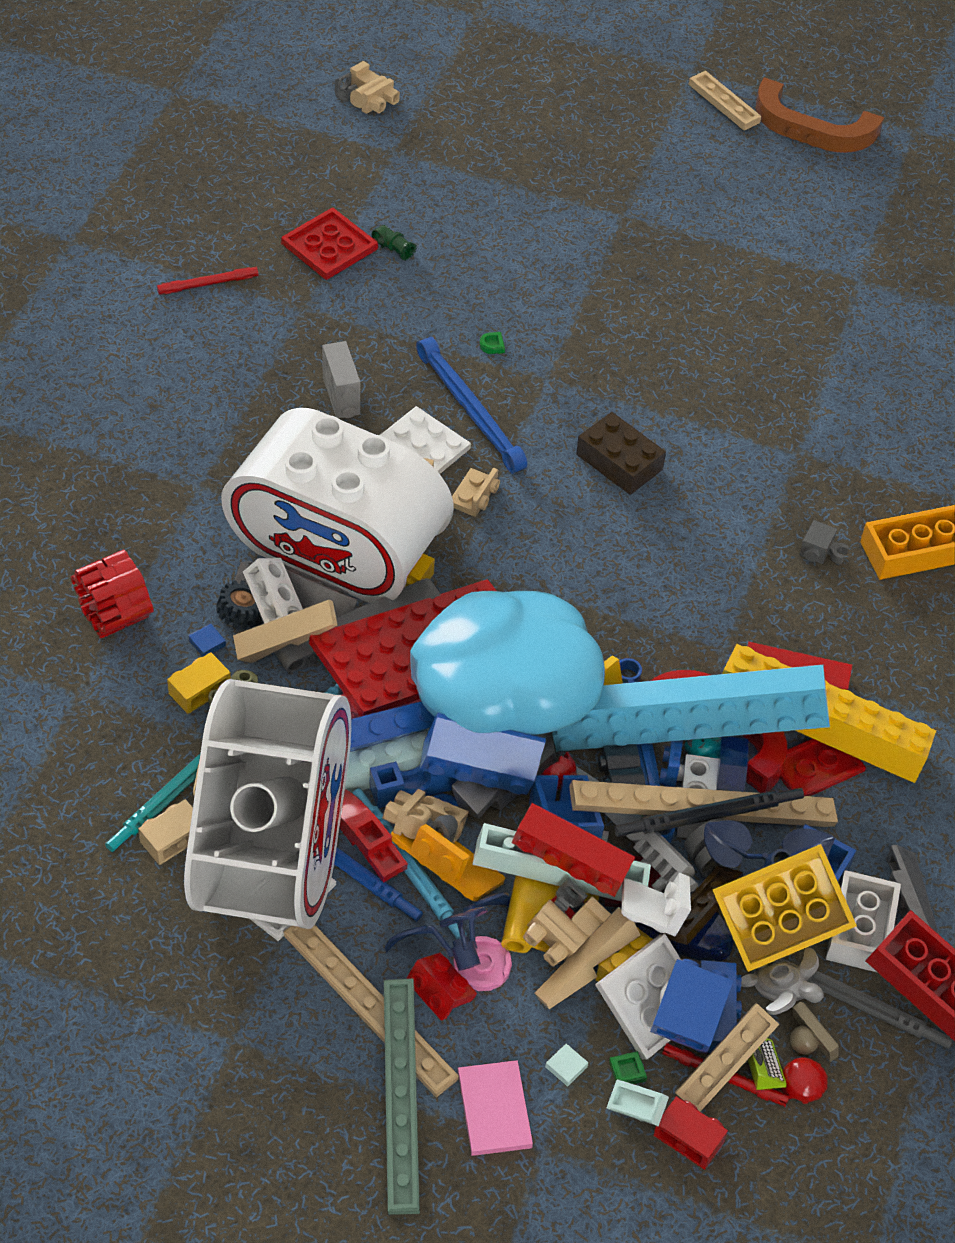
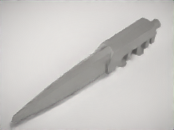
[576,766,698,892]

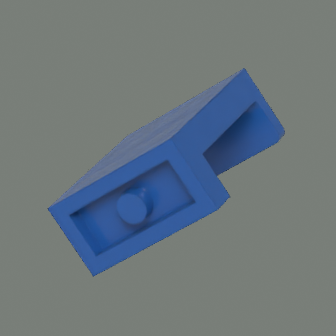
[650,959,734,1054]

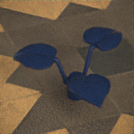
[704,820,835,868]
[385,892,510,971]

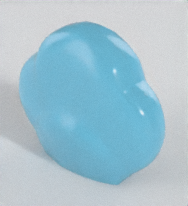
[410,591,605,735]

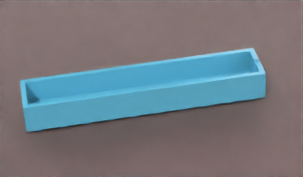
[552,665,830,752]

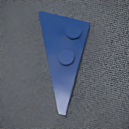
[659,740,683,787]

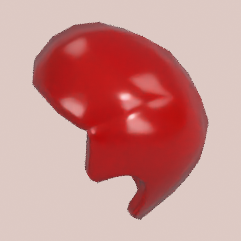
[541,752,577,791]
[780,1057,828,1104]

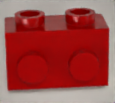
[406,952,477,1020]

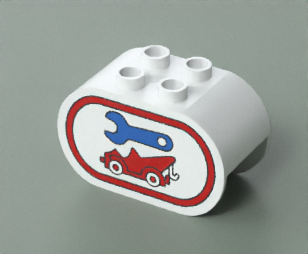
[221,408,454,603]
[184,679,351,929]

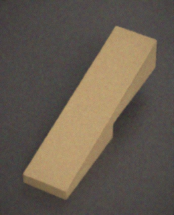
[233,600,337,663]
[534,907,640,1009]

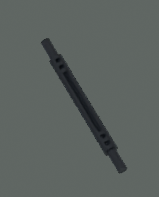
[614,788,804,837]

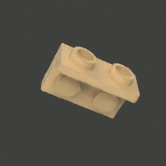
[452,468,500,517]

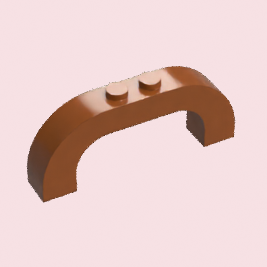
[756,77,884,153]

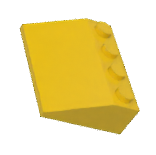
[713,844,857,972]

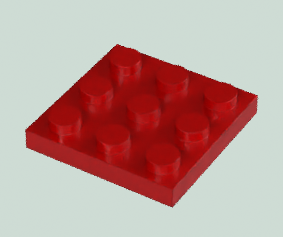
[281,207,378,280]

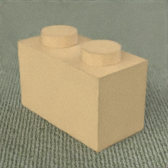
[138,799,193,865]

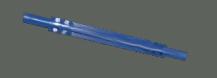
[334,847,423,922]

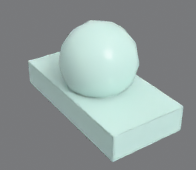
[607,1079,669,1126]

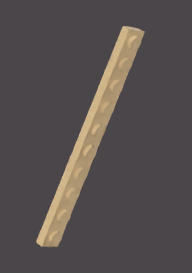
[569,780,838,827]

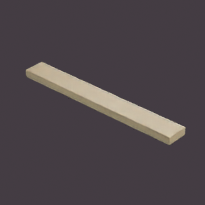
[283,925,459,1097]

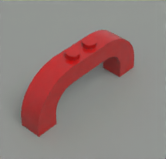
[651,670,787,793]

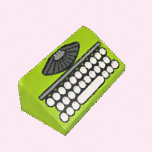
[748,1038,786,1090]

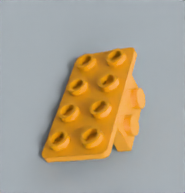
[391,824,505,901]

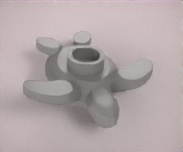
[741,947,824,1015]

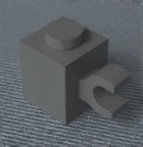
[799,520,849,564]

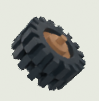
[216,580,262,629]

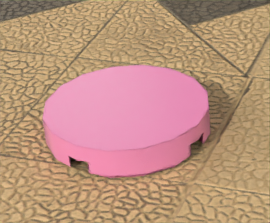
[454,936,512,991]

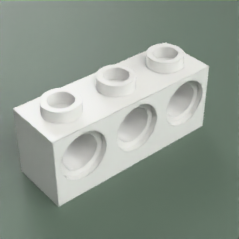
[243,558,303,623]
[677,754,719,838]

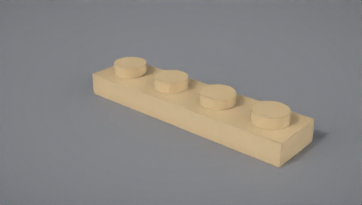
[689,71,761,131]
[675,1003,779,1112]

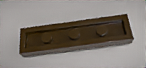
[661,866,743,945]

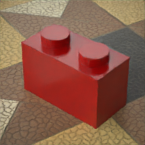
[653,1096,728,1170]

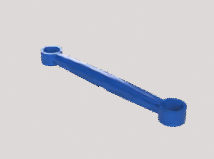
[416,337,527,474]
[619,658,675,843]

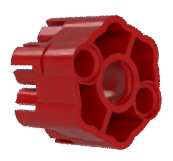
[71,549,154,639]

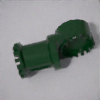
[371,225,417,261]

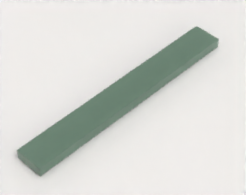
[384,978,420,1214]

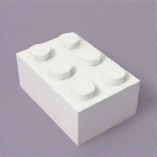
[826,870,901,972]

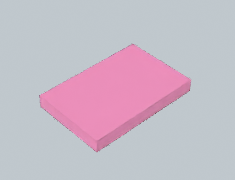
[458,1060,533,1156]

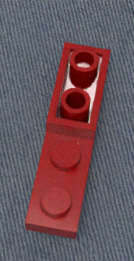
[339,789,408,883]

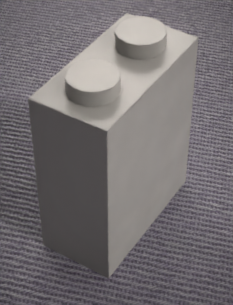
[322,341,360,418]

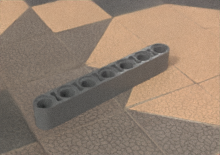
[274,578,441,675]

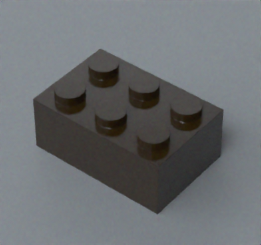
[576,412,666,495]

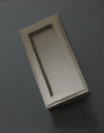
[789,1002,839,1062]

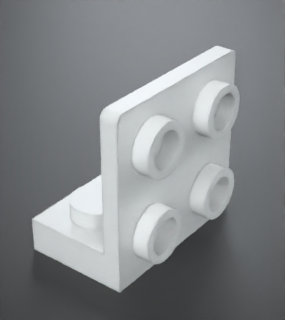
[622,873,691,936]

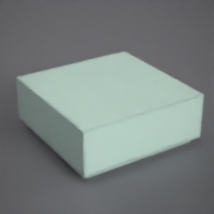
[545,1044,588,1087]

